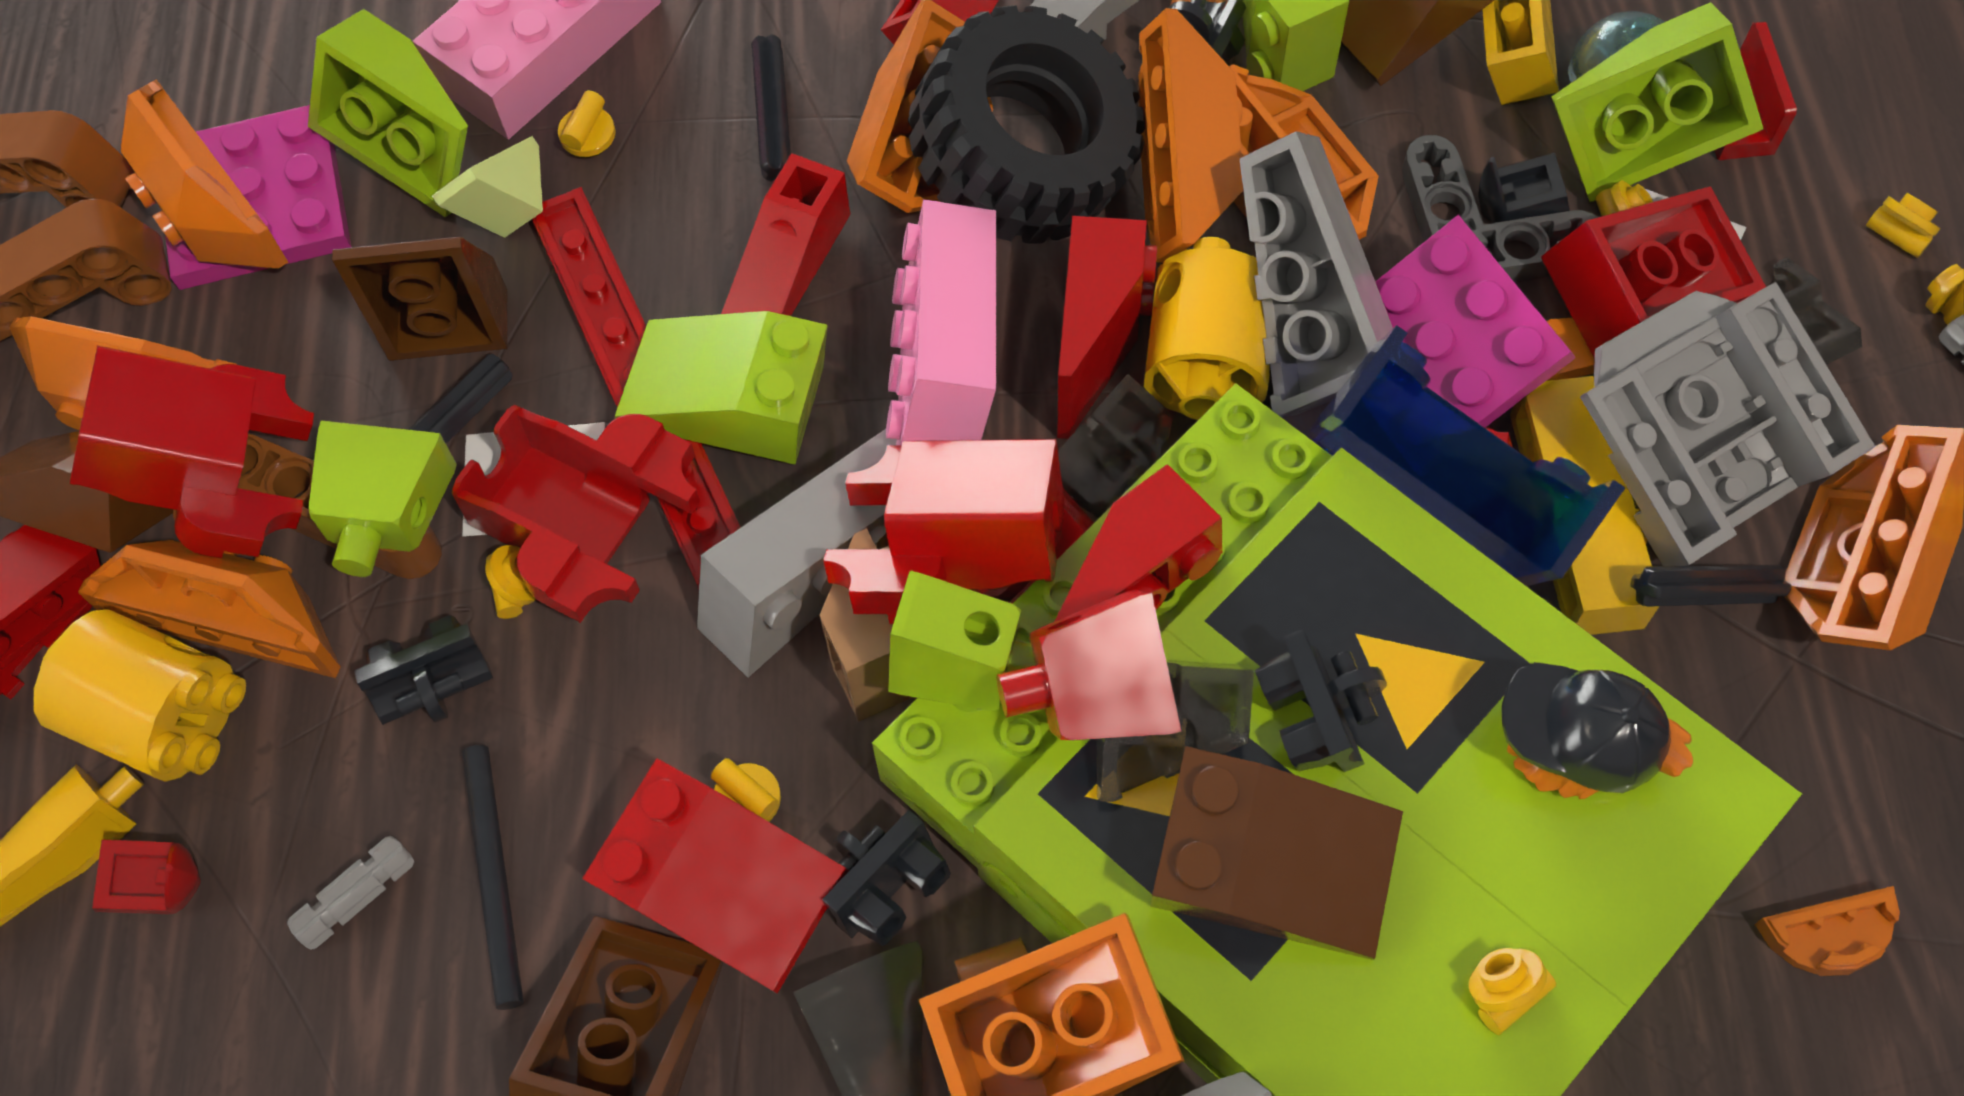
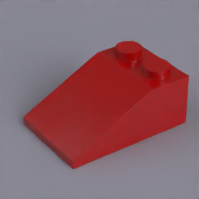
[1541,186,1766,359]
[1057,216,1157,439]
[582,758,849,994]

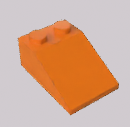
[919,913,1185,1096]

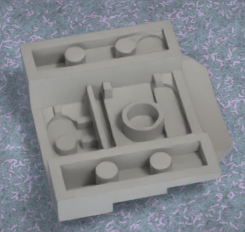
[1580,282,1876,566]

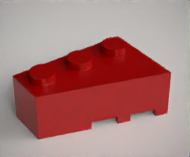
[0,525,101,700]

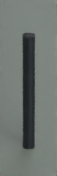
[462,745,524,1010]

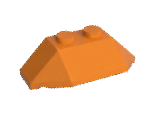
[847,0,993,213]
[1138,8,1244,263]
[1229,64,1379,240]
[121,79,289,269]
[9,316,237,430]
[1784,425,1964,651]
[78,540,341,678]

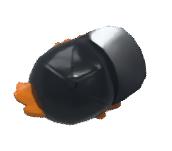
[1502,662,1693,799]

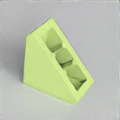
[432,136,543,238]

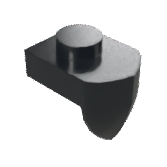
[1478,153,1570,223]

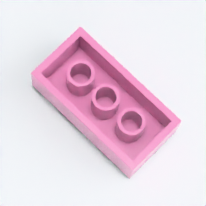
[412,0,661,140]
[886,199,996,445]

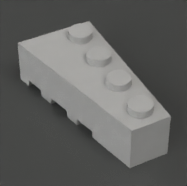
[1240,131,1409,417]
[697,429,897,678]

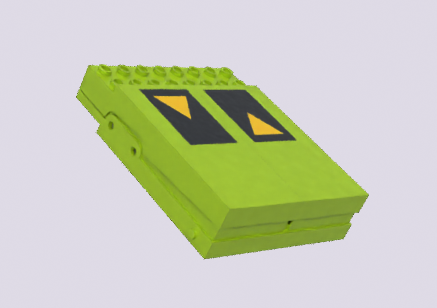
[872,383,1802,1096]

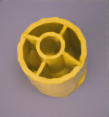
[1144,237,1270,420]
[34,609,246,782]

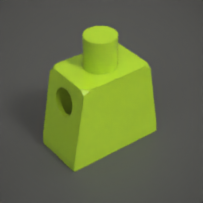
[308,421,457,577]
[888,571,1035,711]

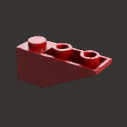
[721,153,851,316]
[1054,464,1223,622]

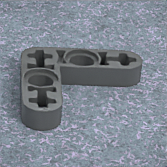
[1402,135,1598,282]

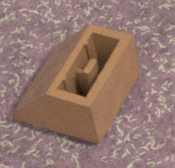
[819,528,912,722]

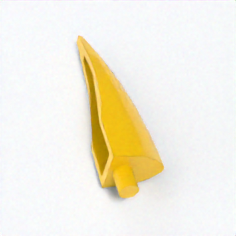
[0,764,144,927]

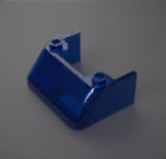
[1305,325,1625,586]

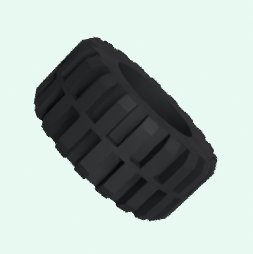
[908,5,1146,244]

